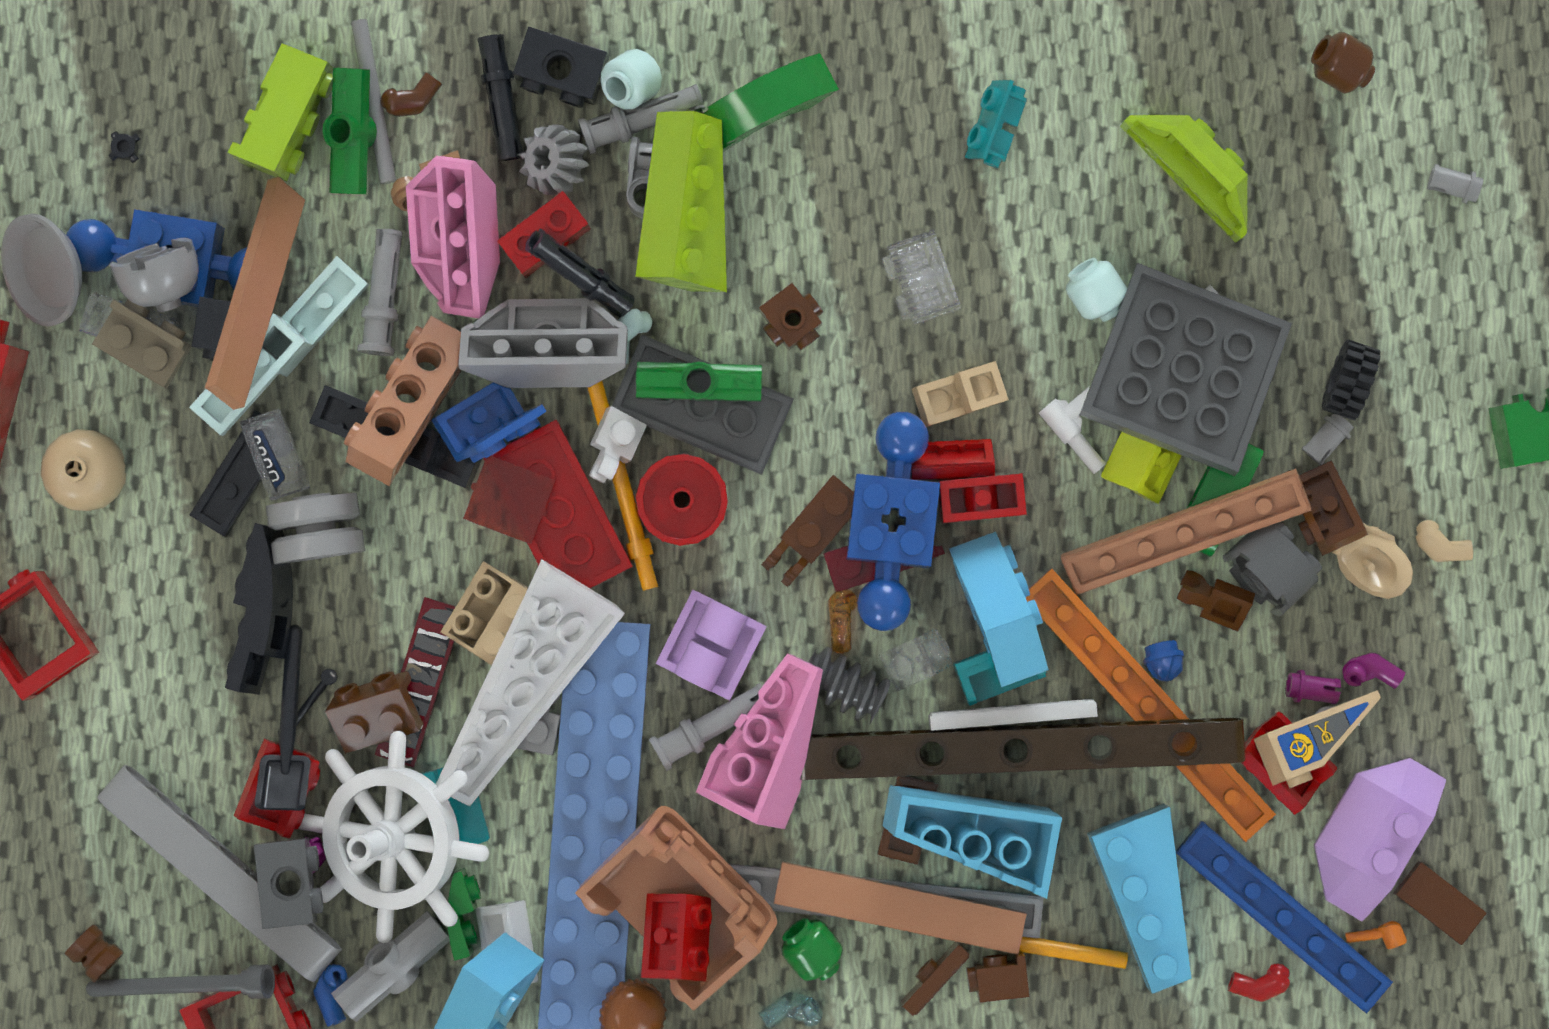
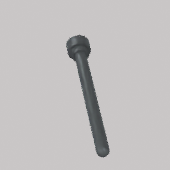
[86,964,275,999]

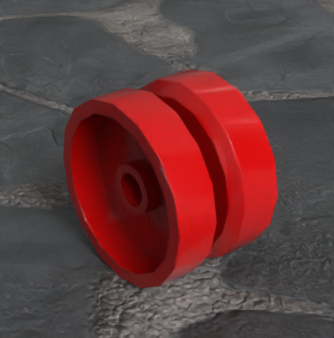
[635,454,728,546]

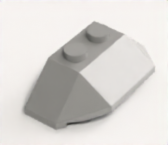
[458,298,628,388]

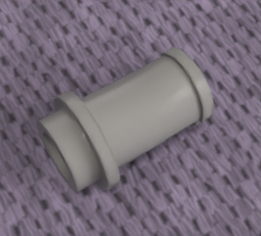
[1427,164,1483,204]
[1302,414,1354,465]

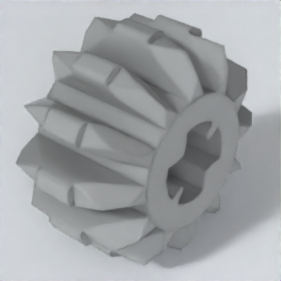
[517,124,589,196]

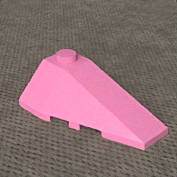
[696,654,823,829]

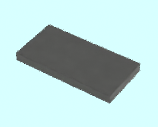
[612,335,794,475]

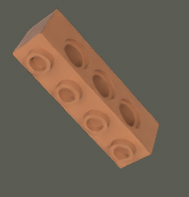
[344,316,462,486]

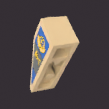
[1254,690,1381,788]

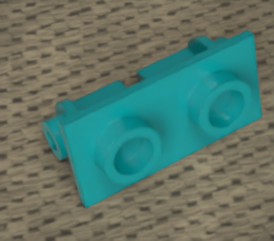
[965,80,1027,168]

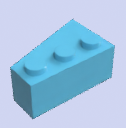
[949,532,1049,687]

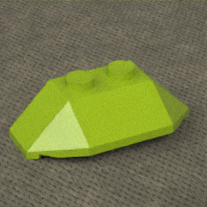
[1120,115,1248,243]

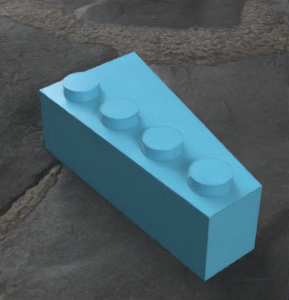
[1087,803,1192,994]

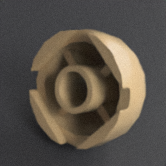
[40,429,126,511]

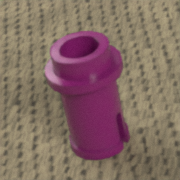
[1285,670,1341,705]

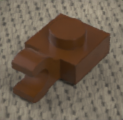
[1177,570,1255,632]

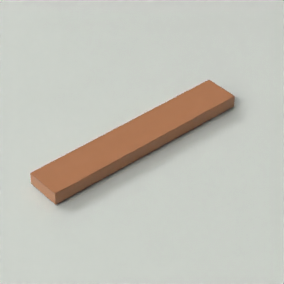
[205,177,305,410]
[1061,469,1311,595]
[774,861,1027,954]

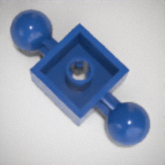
[66,209,247,307]
[846,412,940,631]

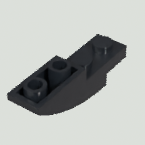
[225,523,293,695]

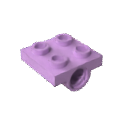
[656,590,767,701]

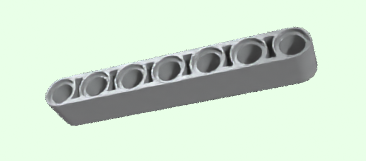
[97,764,342,982]

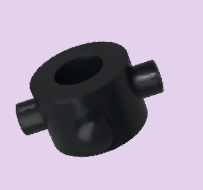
[109,131,141,163]

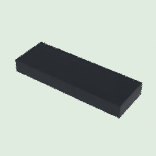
[189,410,292,537]

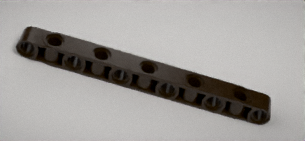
[800,717,1245,780]

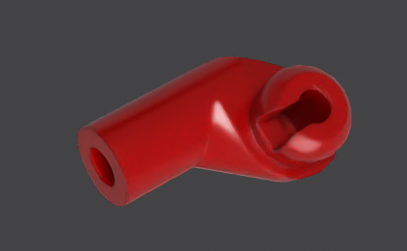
[1228,963,1290,1002]

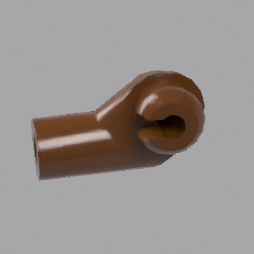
[380,72,442,117]

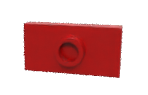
[911,439,995,480]

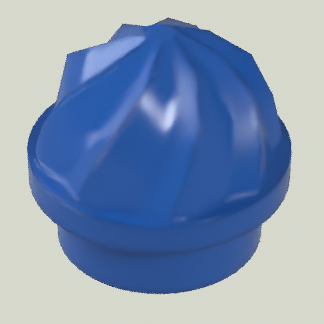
[1143,640,1185,682]

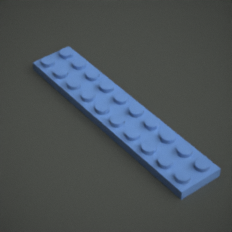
[538,622,651,1029]

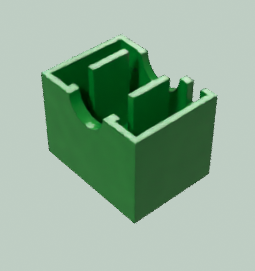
[1488,389,1549,469]

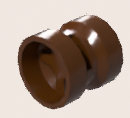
[64,924,124,983]

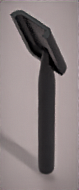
[255,624,311,811]

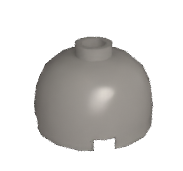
[110,238,199,312]

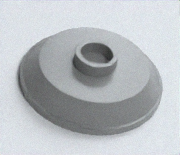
[1,214,82,326]

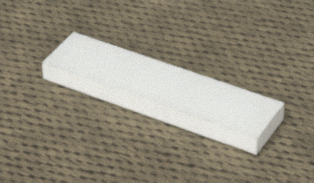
[928,699,1098,731]

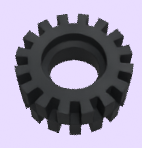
[1321,339,1381,421]

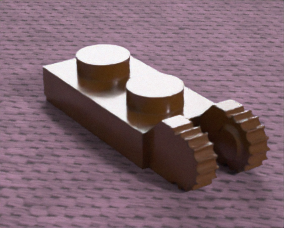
[761,475,854,587]

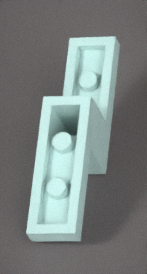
[189,256,369,436]

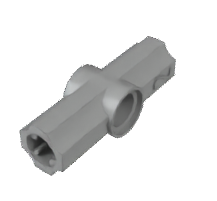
[331,911,450,1022]

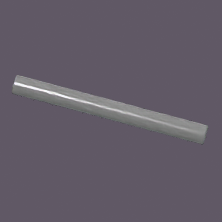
[351,19,396,184]

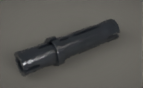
[477,34,523,162]
[525,229,635,318]

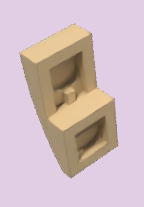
[911,361,1009,427]

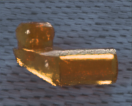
[828,589,857,653]

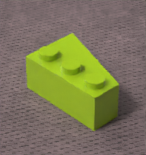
[227,43,333,182]

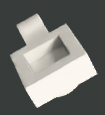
[589,406,647,483]

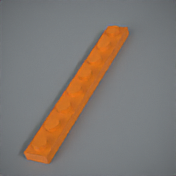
[1025,569,1276,842]

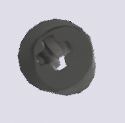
[808,646,891,724]

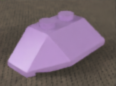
[1314,758,1446,921]

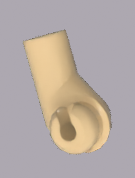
[1416,520,1473,562]

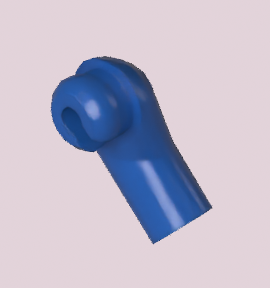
[314,964,348,1028]

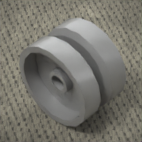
[266,493,366,564]

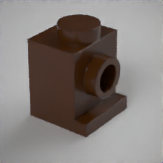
[966,952,1030,1003]

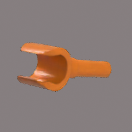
[1345,921,1407,949]

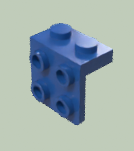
[431,382,547,463]

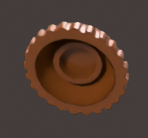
[599,978,667,1029]

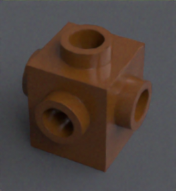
[759,283,824,351]

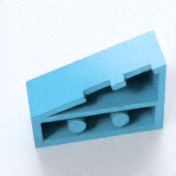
[434,932,545,1029]

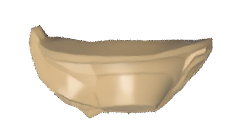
[1332,523,1413,599]

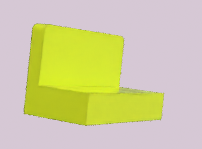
[1101,432,1182,504]

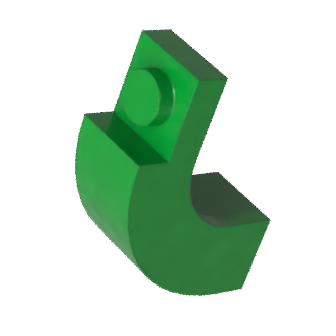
[703,53,839,152]

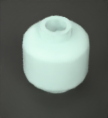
[600,49,662,110]
[1066,258,1127,322]

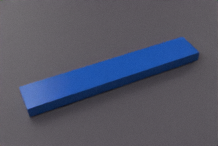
[1176,821,1393,1014]

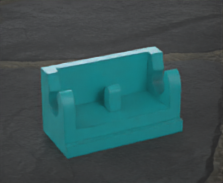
[953,650,1046,706]

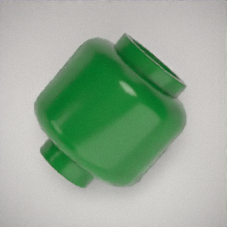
[781,918,843,981]

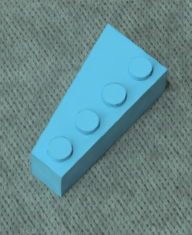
[882,785,1062,899]

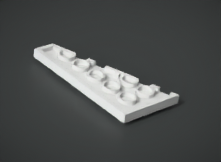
[436,560,625,806]

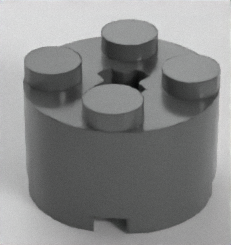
[1223,522,1322,616]

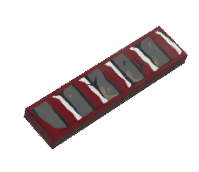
[375,597,456,767]

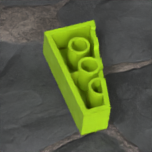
[635,111,727,292]

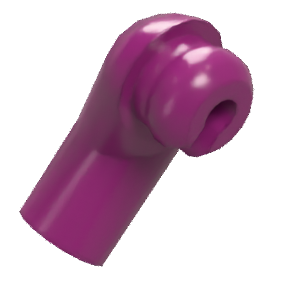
[1342,653,1406,689]

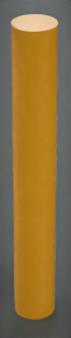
[1019,937,1128,969]

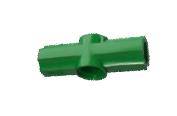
[322,68,377,195]
[636,362,762,402]

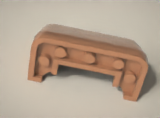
[575,806,777,1011]

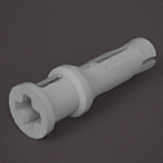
[578,84,705,155]
[357,229,403,356]
[649,683,762,771]

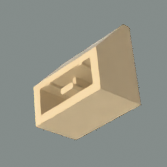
[441,561,528,666]

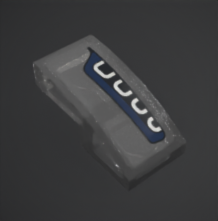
[240,408,310,501]

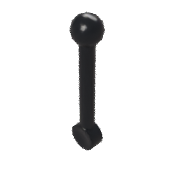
[278,669,338,735]

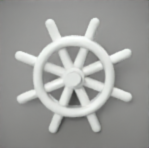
[298,731,489,943]

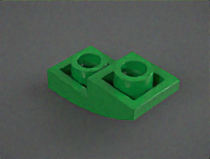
[448,868,481,961]

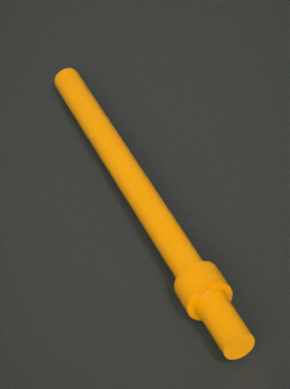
[587,381,658,591]

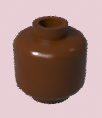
[1311,32,1375,94]

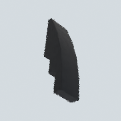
[309,385,482,490]

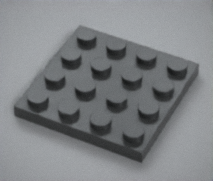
[1079,263,1292,476]

